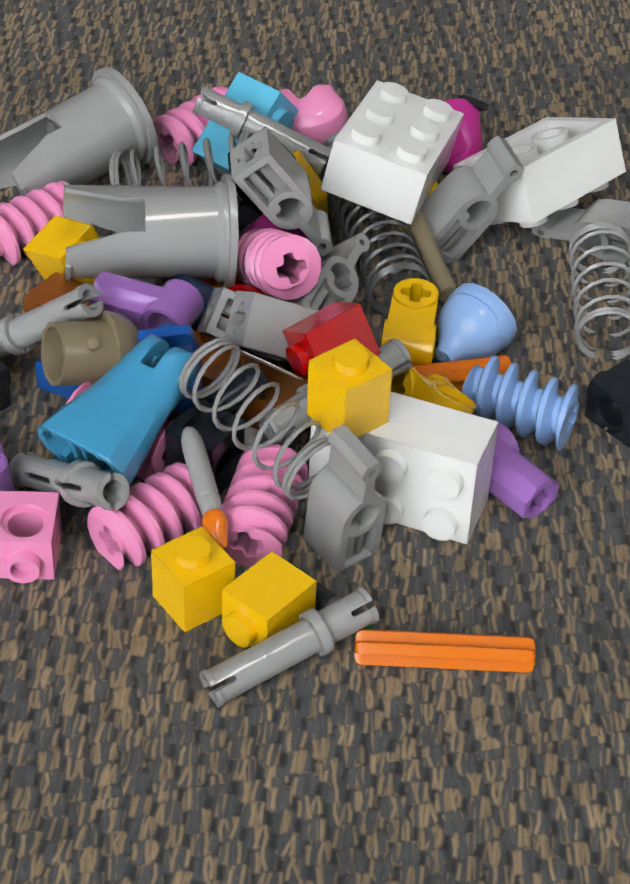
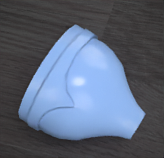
[435,283,517,362]

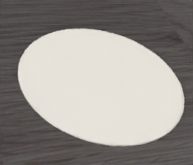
[224,345,303,380]

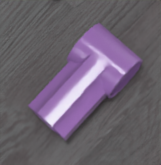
[89,271,204,330]
[489,422,559,519]

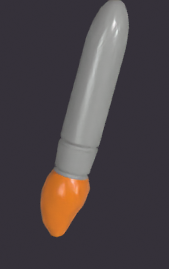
[181,426,229,550]

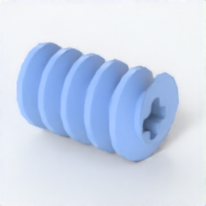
[461,355,579,452]

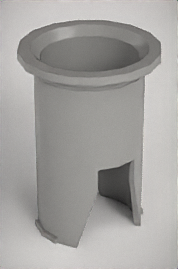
[0,66,158,196]
[63,173,239,289]

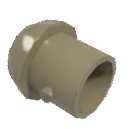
[41,311,139,386]

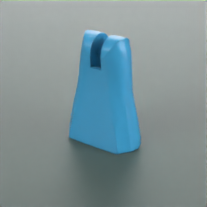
[37,334,200,487]

